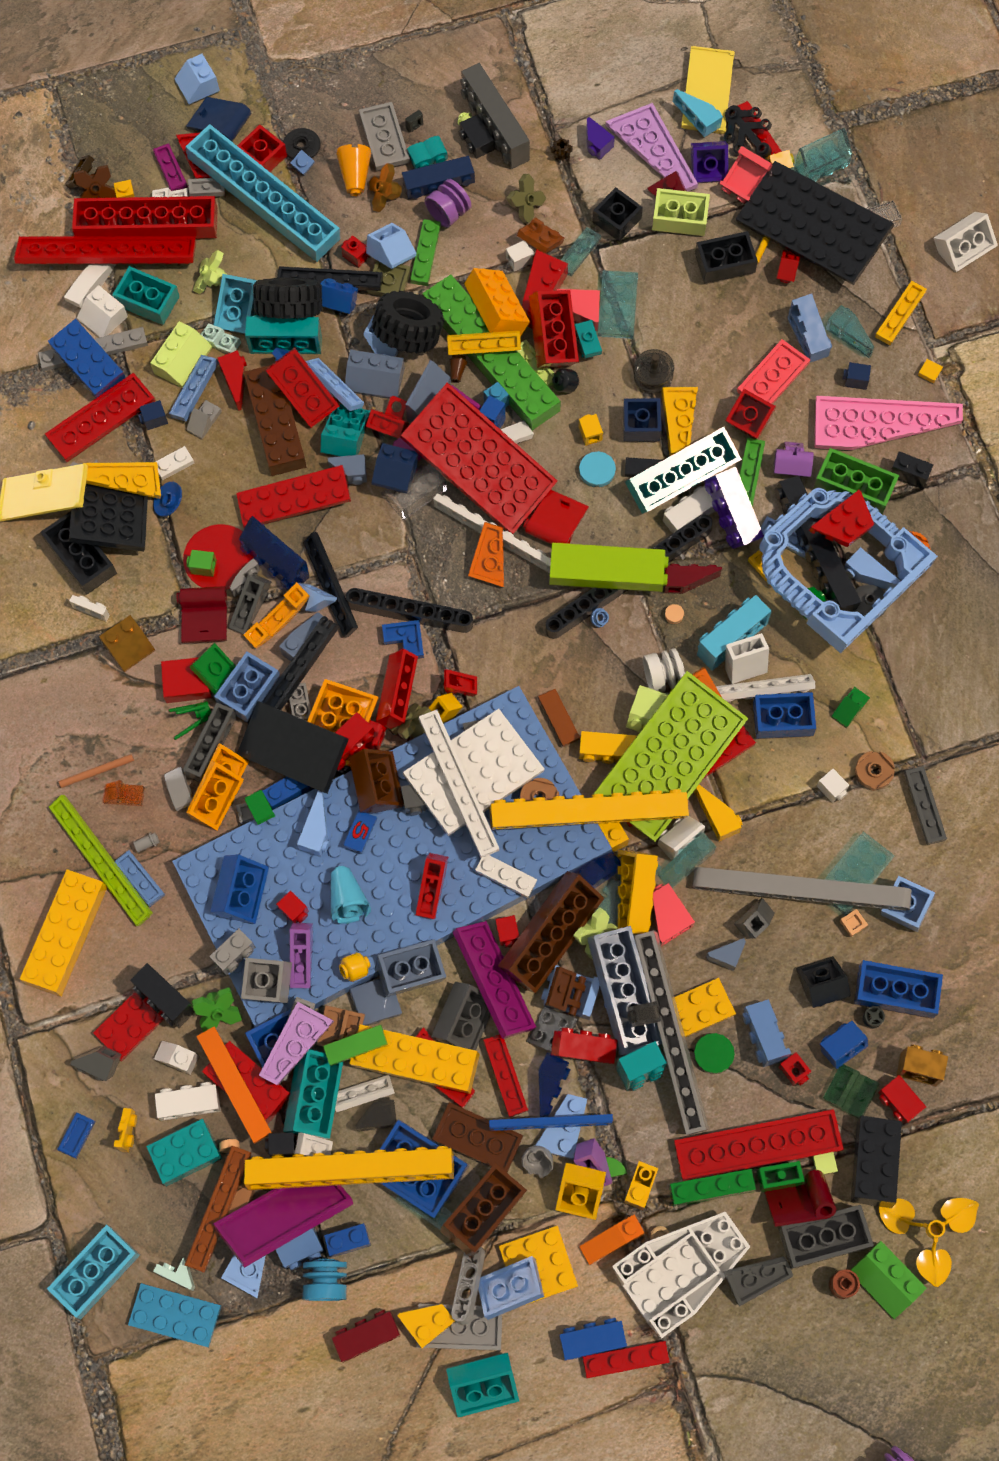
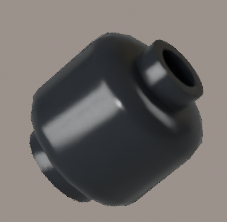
[552,369,579,393]

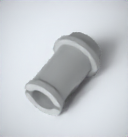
[133,832,160,853]

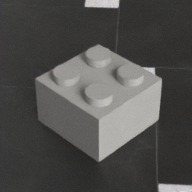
[241,958,292,1003]

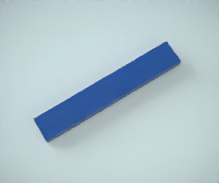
[489,1114,613,1131]

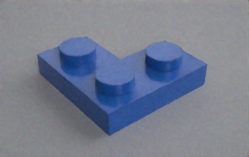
[382,620,424,658]

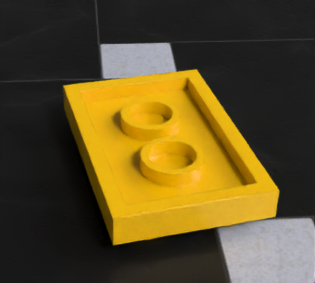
[675,978,736,1037]

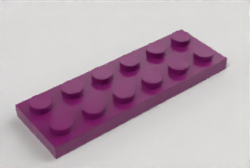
[453,921,536,1039]

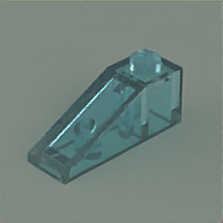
[826,305,874,358]
[658,832,716,888]

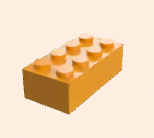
[464,268,530,337]

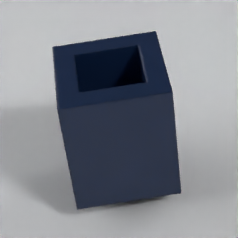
[842,362,871,390]
[138,400,168,430]

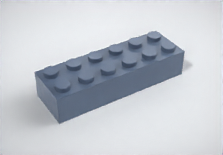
[587,926,662,1055]

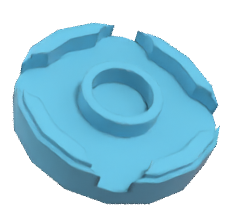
[579,451,616,487]

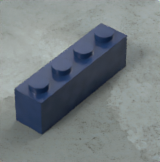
[402,155,475,200]

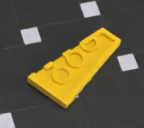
[661,387,698,456]
[85,462,161,499]

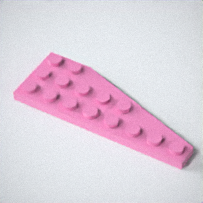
[814,396,963,450]

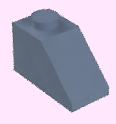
[328,454,367,485]

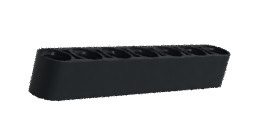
[346,588,473,633]

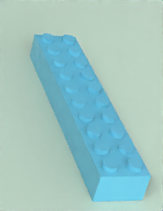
[186,124,340,262]

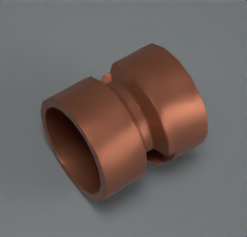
[829,1269,860,1299]

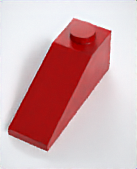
[217,350,247,411]
[416,853,449,919]

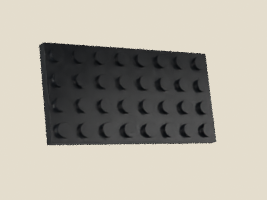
[736,161,894,285]

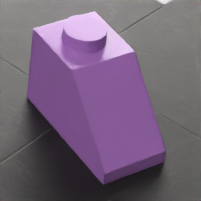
[574,1138,612,1187]

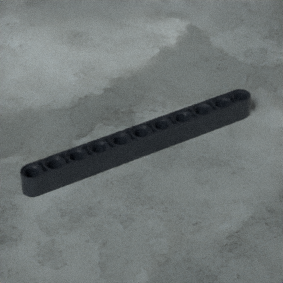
[545,515,713,639]

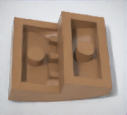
[316,1005,365,1046]

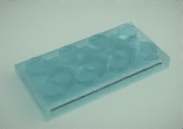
[598,270,638,339]
[825,831,895,916]

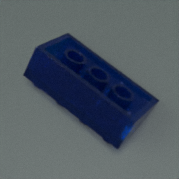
[239,516,309,590]

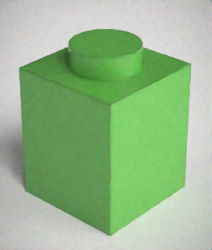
[187,550,217,577]

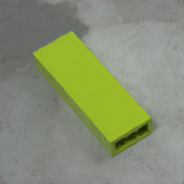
[549,543,668,592]

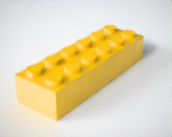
[20,869,107,997]
[350,1024,480,1094]

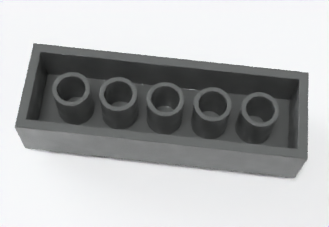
[460,62,530,169]

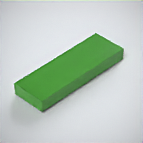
[323,1025,388,1066]

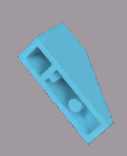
[673,89,723,137]

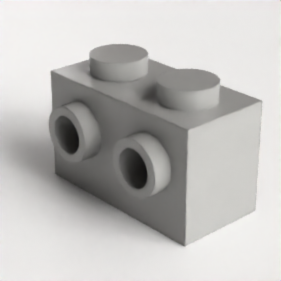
[209,929,256,975]

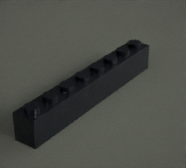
[774,476,861,612]

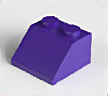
[691,141,728,182]

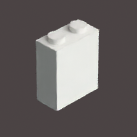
[725,633,769,684]

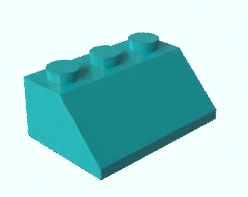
[446,1353,520,1418]

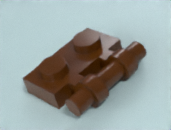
[545,967,586,1017]

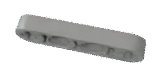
[451,1247,485,1325]

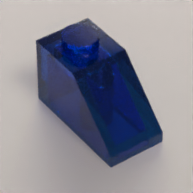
[579,851,621,889]

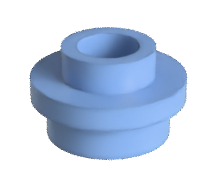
[591,608,609,627]

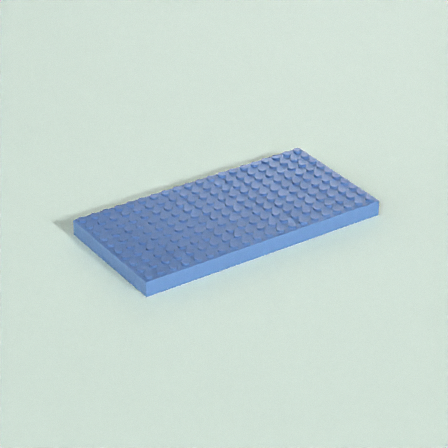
[172,686,612,1027]

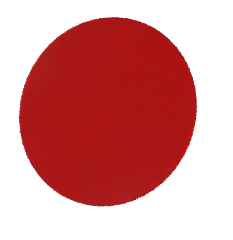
[183,524,255,590]

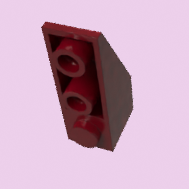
[664,564,722,594]

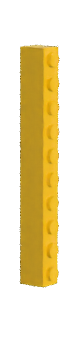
[489,789,689,830]
[244,1146,454,1190]

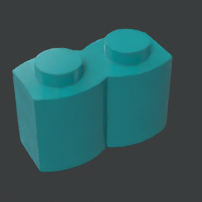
[407,136,448,169]

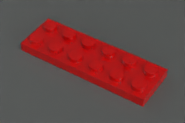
[45,372,156,462]
[236,465,351,529]

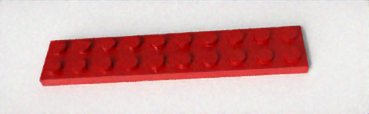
[14,236,196,264]

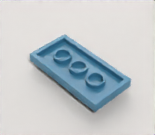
[128,1283,221,1348]

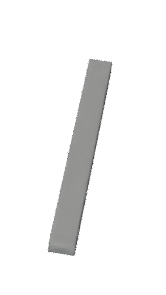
[692,867,912,911]

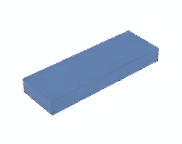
[115,850,165,907]

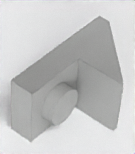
[187,400,222,439]

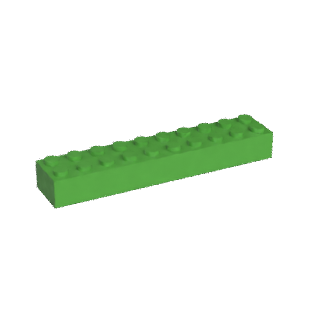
[422,274,561,431]

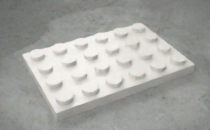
[403,709,545,836]

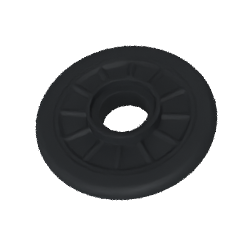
[283,128,321,159]

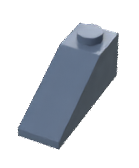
[279,612,323,661]

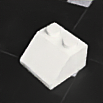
[77,285,128,338]
[658,816,705,862]

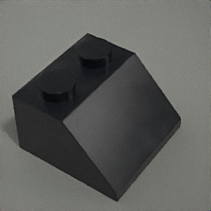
[796,956,851,1008]

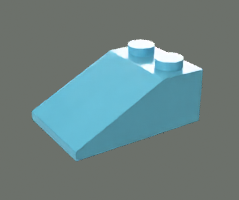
[214,274,257,334]

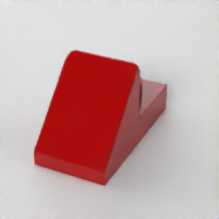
[444,669,477,696]

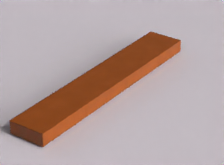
[185,1146,252,1273]

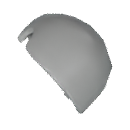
[522,1146,553,1178]

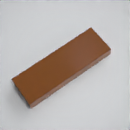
[538,689,580,747]

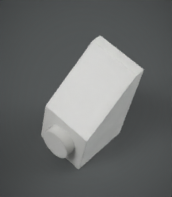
[154,1041,199,1075]

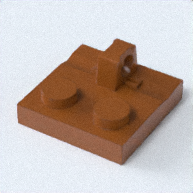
[517,218,565,253]

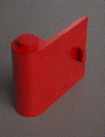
[523,490,589,545]

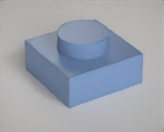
[290,150,315,176]

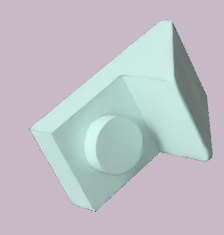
[153,1257,195,1291]

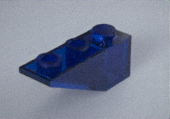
[538,1052,571,1118]

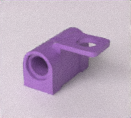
[773,442,814,477]

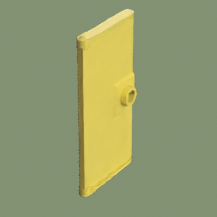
[681,46,735,134]
[0,463,88,522]

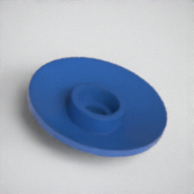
[154,482,182,517]

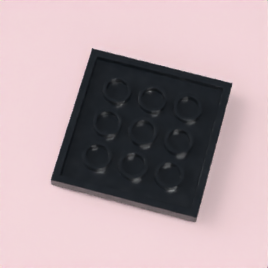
[69,484,148,552]

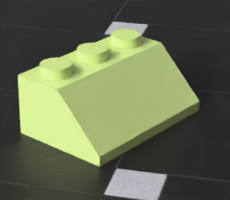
[652,188,710,236]
[150,321,213,388]
[626,685,668,732]

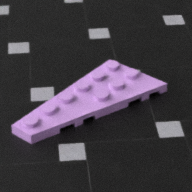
[605,103,698,192]

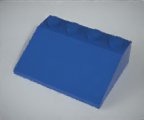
[380,1120,469,1218]

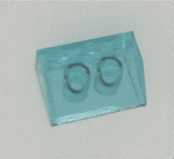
[794,128,852,182]

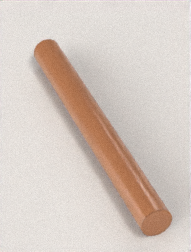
[59,754,134,788]

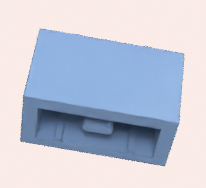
[366,223,416,269]

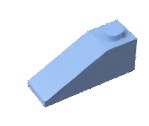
[844,547,901,590]
[297,790,330,857]

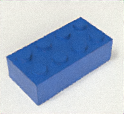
[48,318,126,398]
[854,960,943,1018]

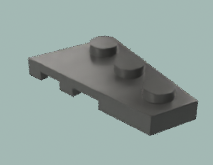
[723,1256,793,1307]

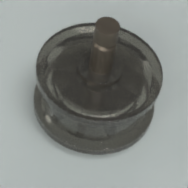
[634,349,675,393]

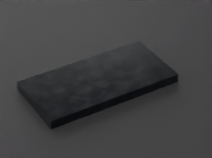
[237,701,349,794]

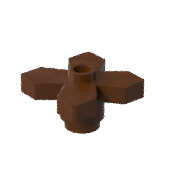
[74,165,117,198]

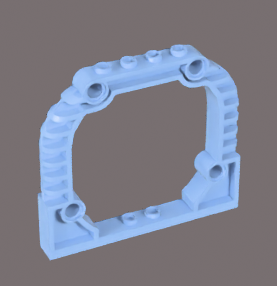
[759,488,938,653]

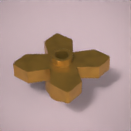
[369,163,402,212]

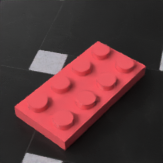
[737,339,810,404]

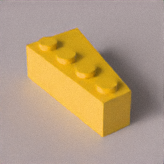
[618,850,658,934]

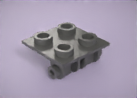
[527,1006,578,1057]

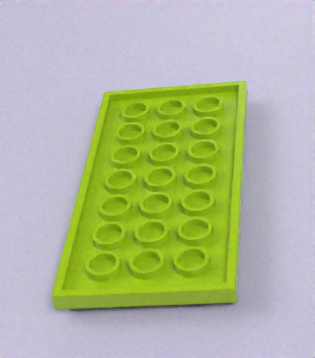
[593,671,748,842]

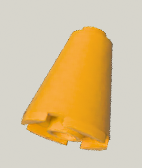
[336,144,371,196]

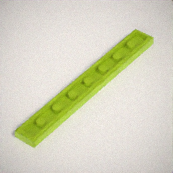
[48,795,153,926]

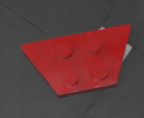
[809,490,874,547]

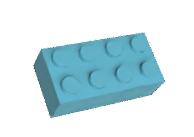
[697,595,771,671]
[47,1225,140,1319]

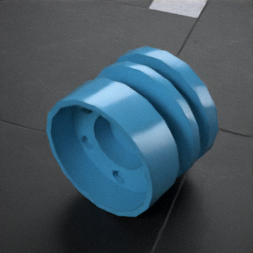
[302,1259,347,1301]

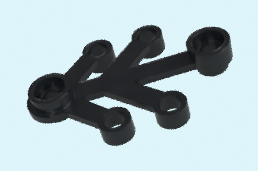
[724,105,772,158]

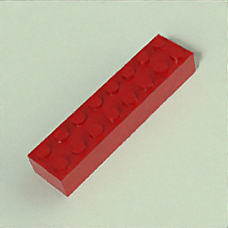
[72,196,218,239]

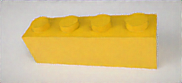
[579,731,637,764]

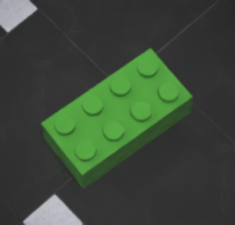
[814,448,899,515]

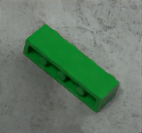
[669,1169,756,1207]

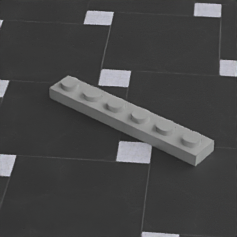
[38,327,148,371]

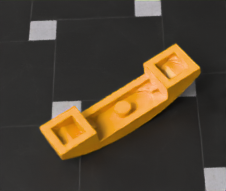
[244,582,310,649]

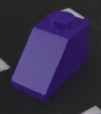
[586,117,615,160]

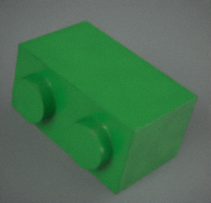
[757,1161,805,1192]

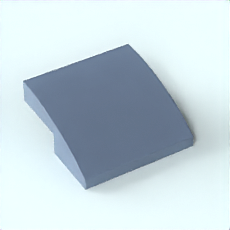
[349,979,402,1026]

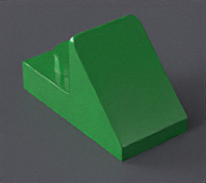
[831,687,870,728]
[245,790,275,825]

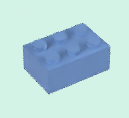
[214,652,280,723]

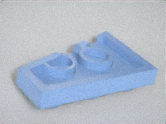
[535,1094,587,1160]
[221,1255,266,1298]

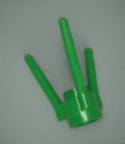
[169,701,211,740]

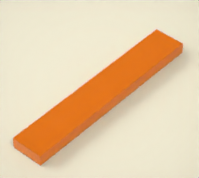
[196,1026,272,1144]

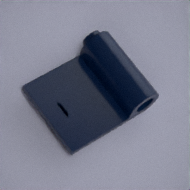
[186,97,251,142]

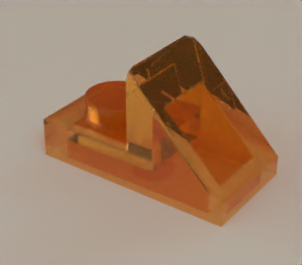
[103,780,145,806]

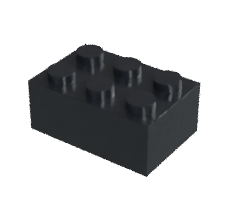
[695,231,758,284]
[130,963,195,1028]

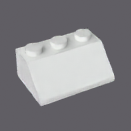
[933,212,998,272]

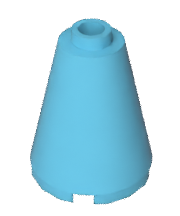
[331,866,371,924]

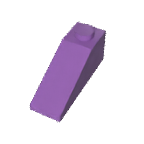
[290,923,313,988]

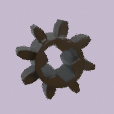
[551,138,573,161]

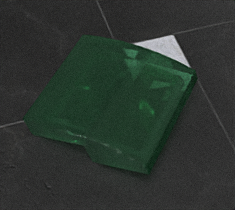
[823,1064,880,1119]

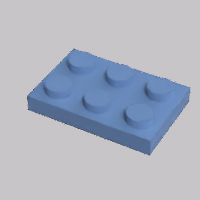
[478,1256,544,1320]

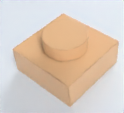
[840,909,868,937]

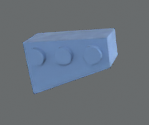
[788,294,832,363]
[742,999,791,1067]

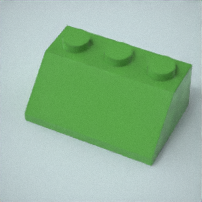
[851,1241,927,1319]

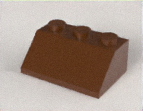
[349,749,404,813]

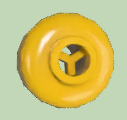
[339,952,370,982]

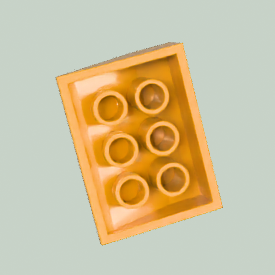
[308,679,379,767]

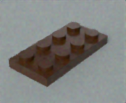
[432,1102,523,1173]

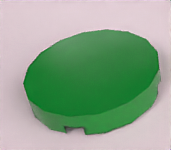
[694,1033,735,1074]

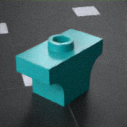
[575,320,602,358]

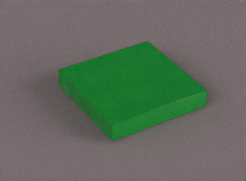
[189,643,236,695]

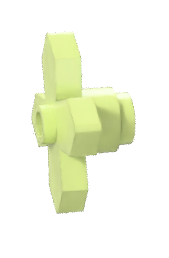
[193,250,227,294]
[573,908,618,960]

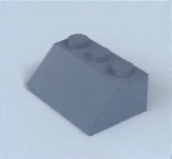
[345,349,405,399]
[405,360,452,423]
[377,939,446,997]

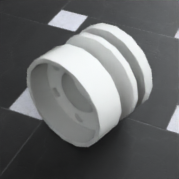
[643,648,685,692]

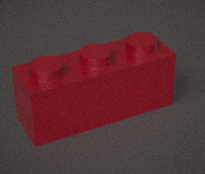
[332,1310,401,1363]

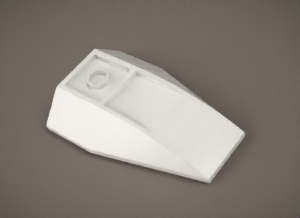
[612,1212,750,1338]

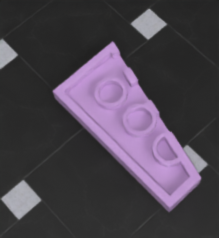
[259,1002,334,1085]

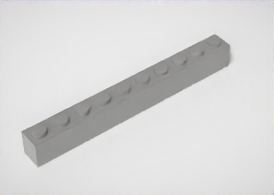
[635,930,709,1135]

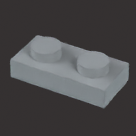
[188,178,225,197]

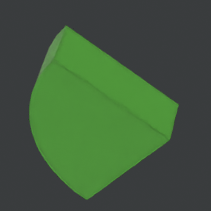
[606,1157,627,1178]

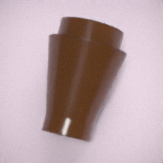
[450,354,467,383]

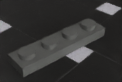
[904,766,947,845]

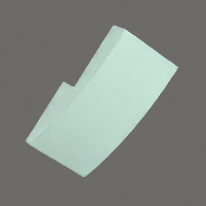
[201,323,241,354]

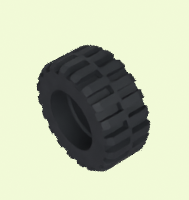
[253,277,322,319]
[372,291,444,354]

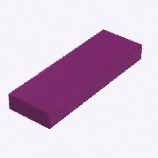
[153,143,188,191]

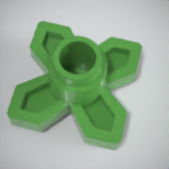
[192,987,242,1032]

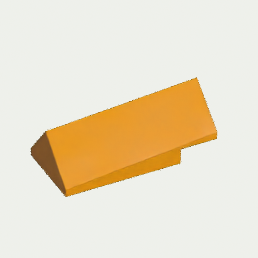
[186,743,249,830]

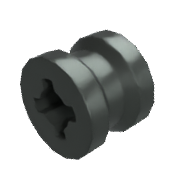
[862,1006,885,1029]

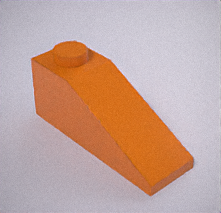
[579,1214,645,1265]

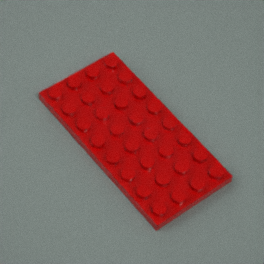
[400,382,558,534]

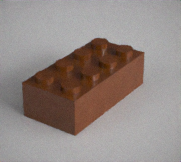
[440,1163,527,1259]

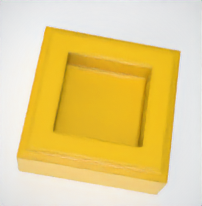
[918,359,943,384]

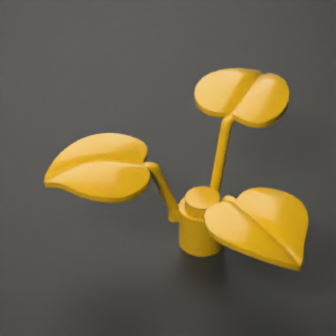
[879,1198,979,1287]

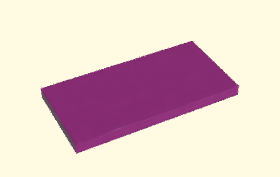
[213,1185,353,1268]

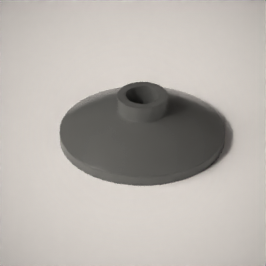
[853,585,886,619]

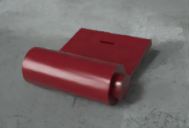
[176,586,227,643]
[764,1170,836,1227]

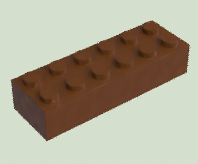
[244,365,307,476]
[498,871,604,994]

